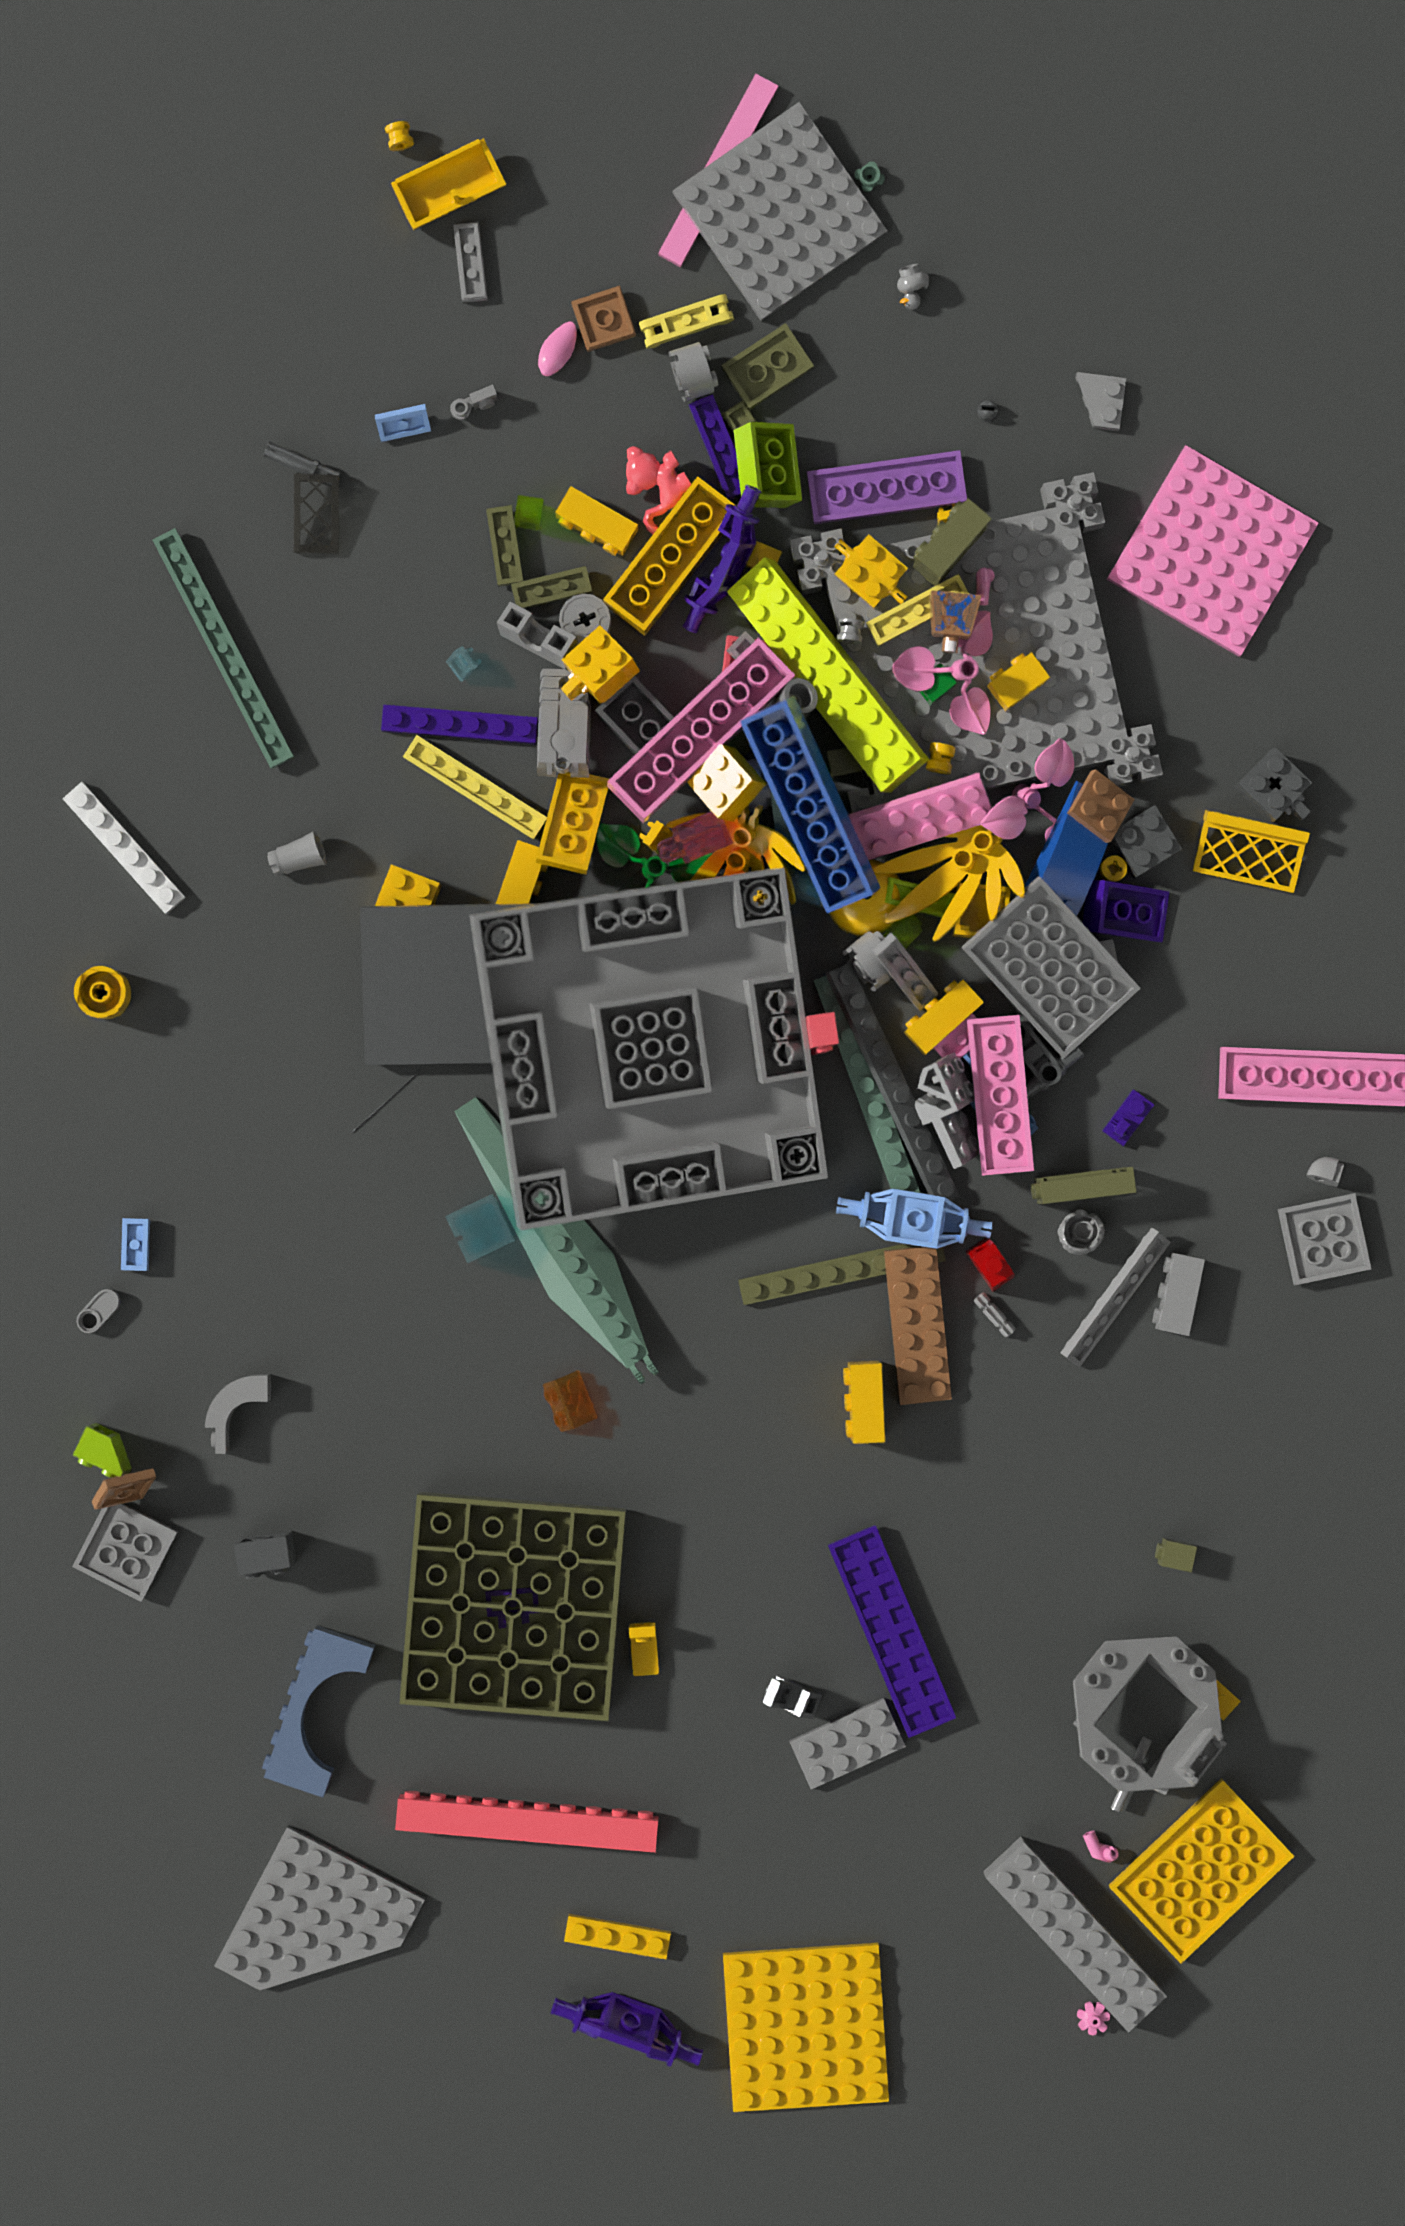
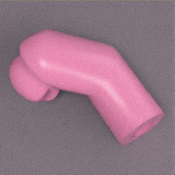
[976,567,995,605]

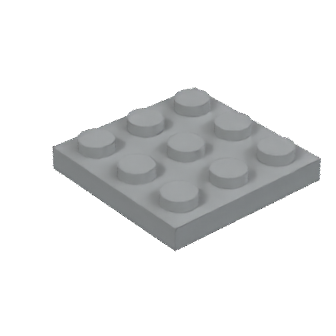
[1278,1193,1371,1285]
[72,1503,179,1602]

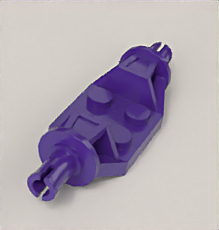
[682,485,761,633]
[550,1992,703,2067]

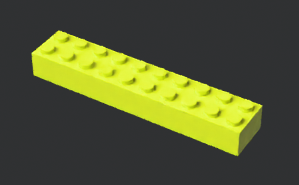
[727,557,930,793]

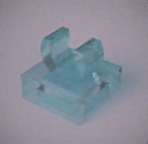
[446,646,481,682]

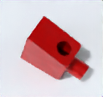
[965,1237,1014,1292]

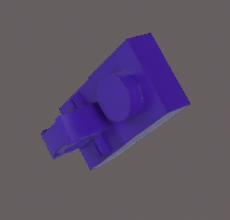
[1102,1089,1154,1146]

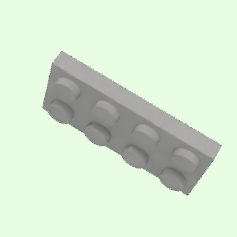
[789,1698,906,1789]

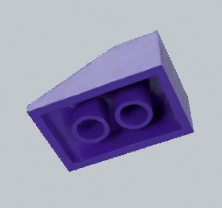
[1082,880,1170,943]

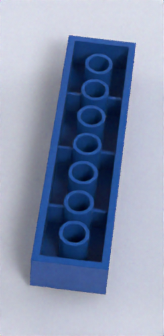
[740,696,881,913]

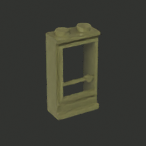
[1031,1167,1136,1204]

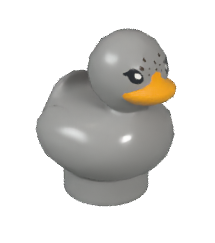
[897,263,929,310]

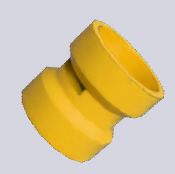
[925,742,956,775]

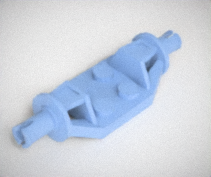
[836,1188,992,1249]

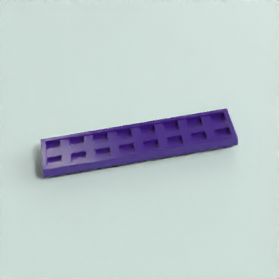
[828,1525,956,1738]

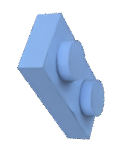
[375,404,431,442]
[121,1218,150,1271]

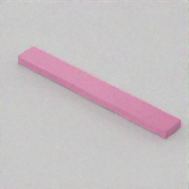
[658,74,778,267]

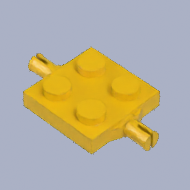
[834,534,908,609]

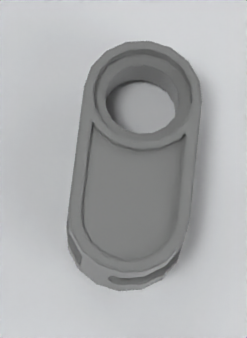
[76,1289,121,1333]

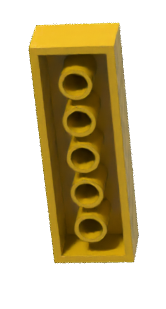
[603,476,735,636]

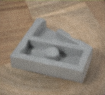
[1076,372,1126,431]

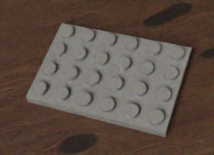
[961,876,1141,1059]

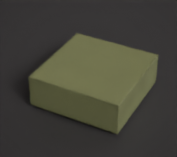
[721,400,757,435]

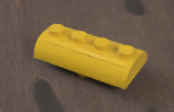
[391,138,506,230]

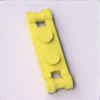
[639,294,734,349]

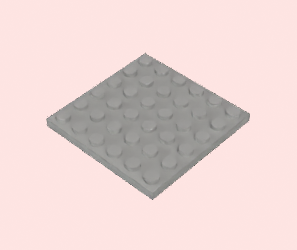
[672,102,887,321]

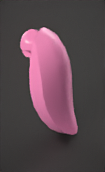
[538,322,577,376]

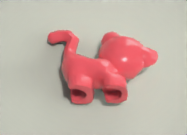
[626,446,691,535]

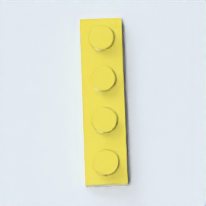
[866,574,969,647]

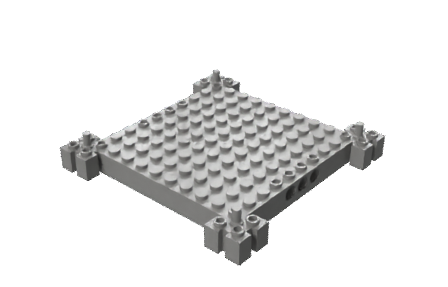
[790,472,1163,814]

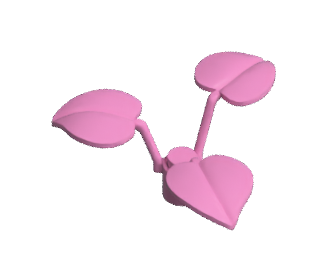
[892,611,993,735]
[981,738,1074,841]

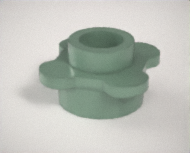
[854,161,885,192]

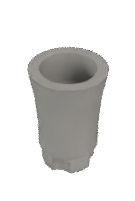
[771,678,818,714]
[267,831,327,876]

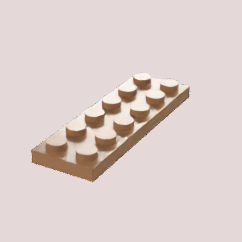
[884,1246,952,1405]

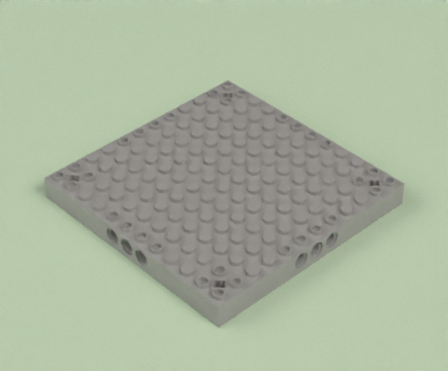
[469,868,828,1230]

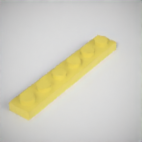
[403,735,547,840]

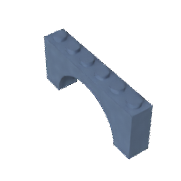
[262,1625,376,1798]

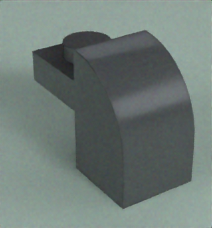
[762,1676,822,1719]

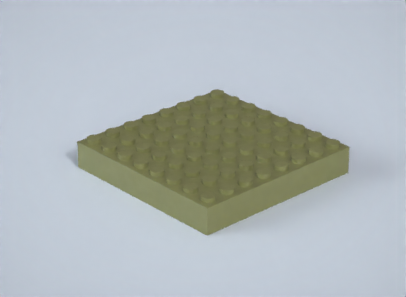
[400,1492,626,1721]

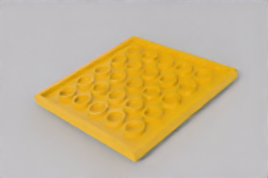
[723,1943,889,2112]

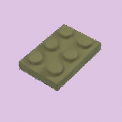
[721,323,814,410]

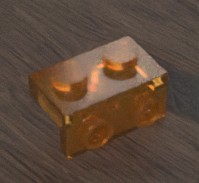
[543,1370,598,1432]

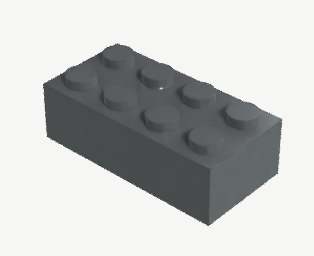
[595,676,674,755]

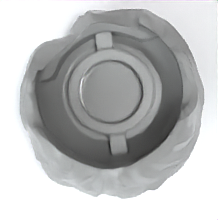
[1058,1209,1105,1255]

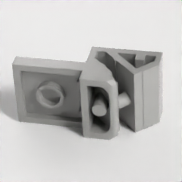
[915,1052,979,1169]

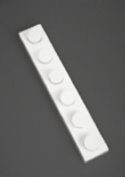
[63,782,186,915]

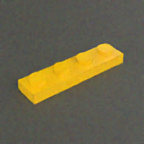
[564,1914,671,1959]

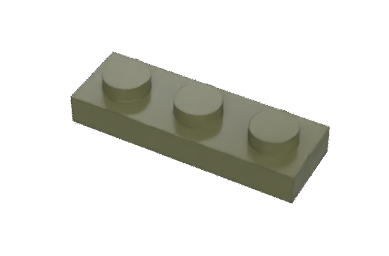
[486,505,523,587]
[511,566,592,609]

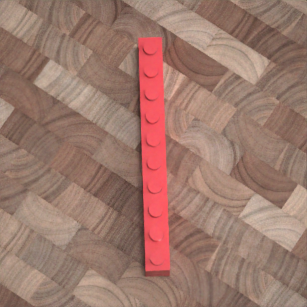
[395,1791,658,1852]

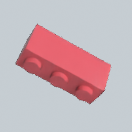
[805,1012,839,1055]

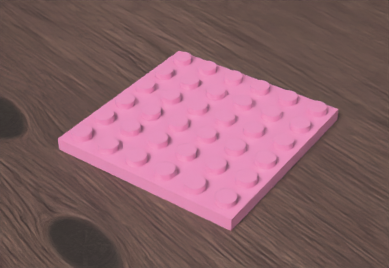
[1107,445,1319,657]

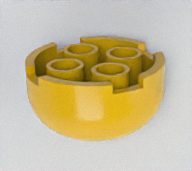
[829,859,900,936]

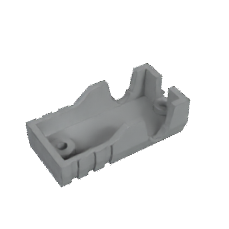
[537,669,592,778]

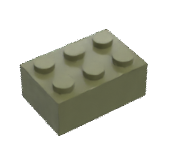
[913,498,992,586]

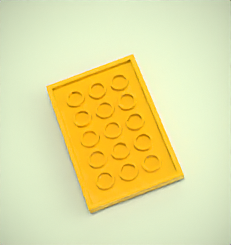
[1108,1778,1294,1963]

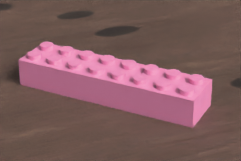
[607,638,795,824]

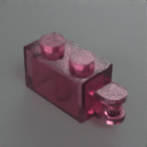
[657,811,733,864]

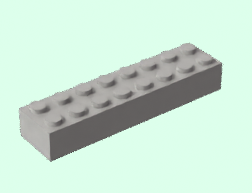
[983,1837,1167,2032]

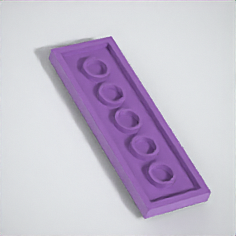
[807,450,967,524]

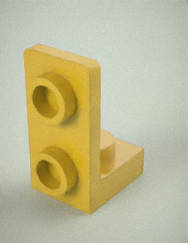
[629,1622,659,1676]

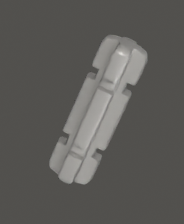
[974,1293,1016,1337]

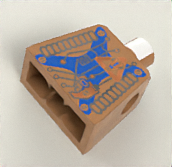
[929,590,981,654]

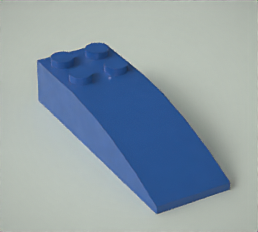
[1024,781,1108,917]

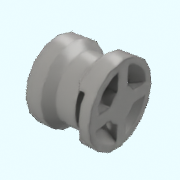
[837,618,865,644]

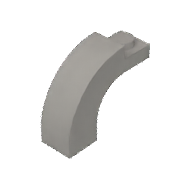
[205,1374,271,1454]

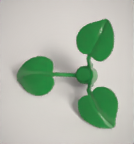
[596,824,712,888]

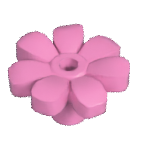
[1077,2001,1110,2035]

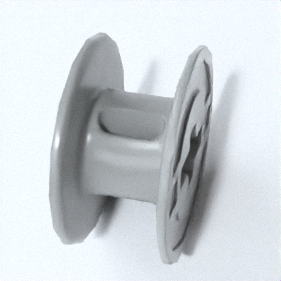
[559,594,611,644]

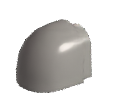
[1306,1157,1344,1187]

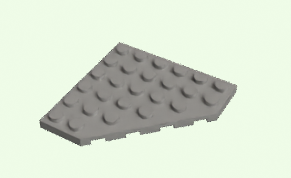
[214,1825,426,1990]

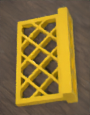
[1192,810,1310,893]

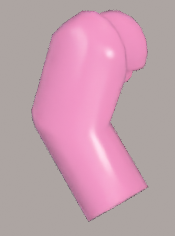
[1083,1830,1119,1863]

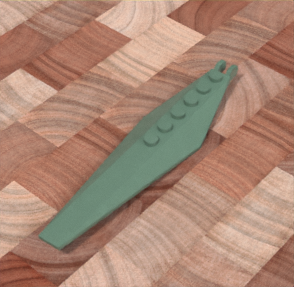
[454,1097,659,1384]

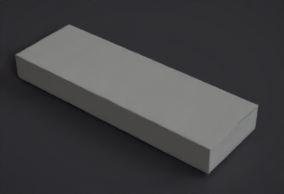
[453,222,488,303]

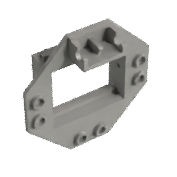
[1073,1637,1227,1792]

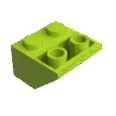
[73,1423,132,1478]

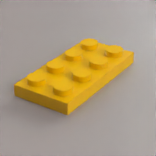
[536,767,609,875]

